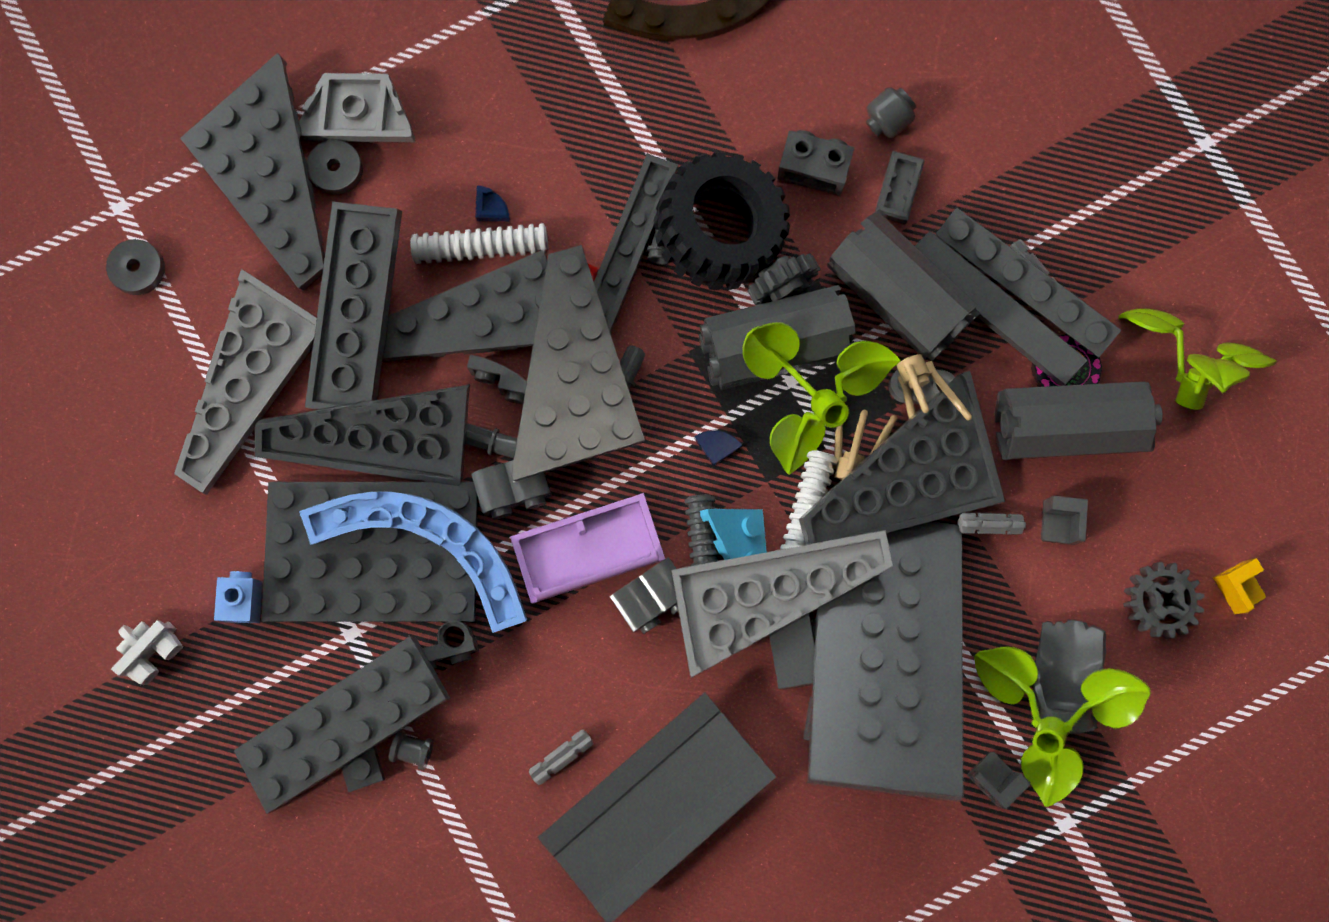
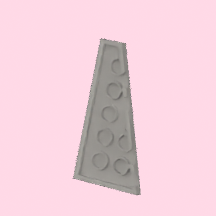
[174,269,317,495]
[672,530,893,678]

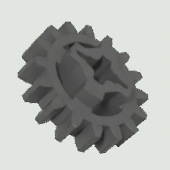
[747,253,821,305]
[1123,562,1205,639]

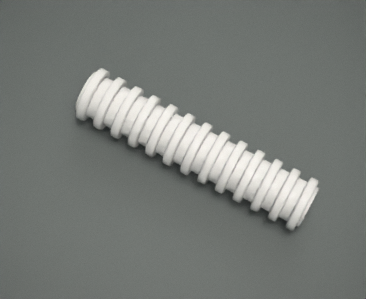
[410,223,548,264]
[780,450,838,550]

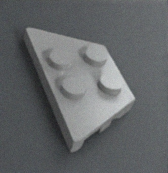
[299,73,415,142]

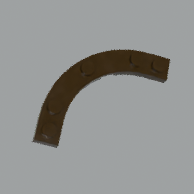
[603,0,772,42]

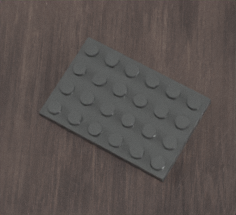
[262,482,478,622]

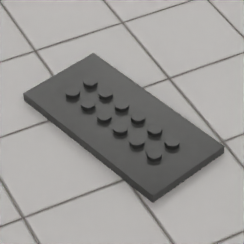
[807,521,963,802]

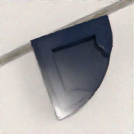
[476,185,510,222]
[694,431,742,466]

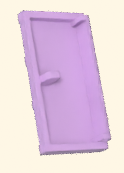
[510,493,665,604]

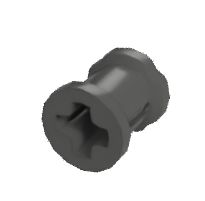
[389,730,434,771]

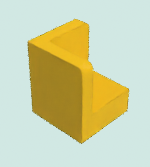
[1213,558,1266,614]

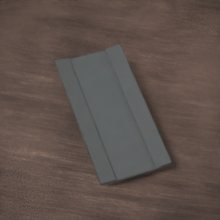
[537,692,776,922]

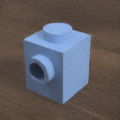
[214,571,263,623]

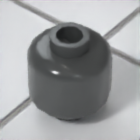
[866,87,917,138]

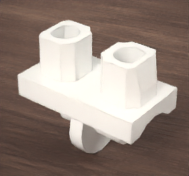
[111,620,183,685]

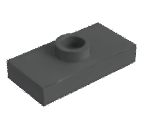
[874,151,925,225]

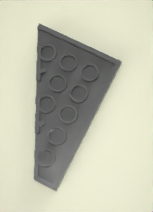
[181,53,325,291]
[511,245,645,482]
[799,371,1005,545]

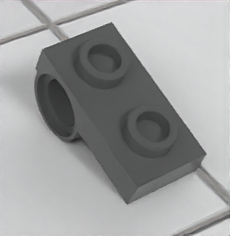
[422,620,479,669]

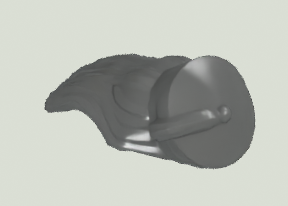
[1032,620,1106,735]

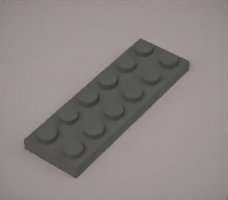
[305,201,402,410]
[233,636,450,814]

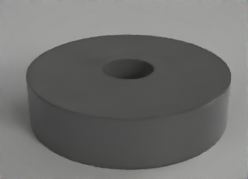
[307,140,363,195]
[106,239,165,295]

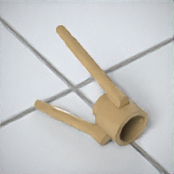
[896,354,972,421]
[832,410,897,480]

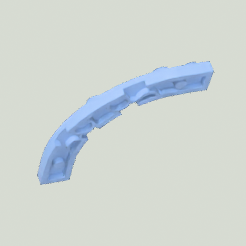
[299,492,527,633]

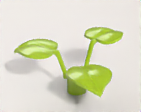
[1118,309,1277,410]
[743,322,900,475]
[974,647,1151,807]

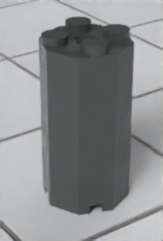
[827,211,980,361]
[699,285,856,390]
[994,381,1163,460]

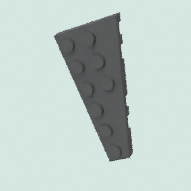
[382,250,547,362]
[255,384,470,486]

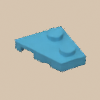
[700,509,767,560]

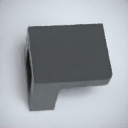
[1041,496,1088,545]
[967,752,1031,809]

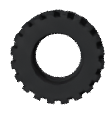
[653,151,790,290]

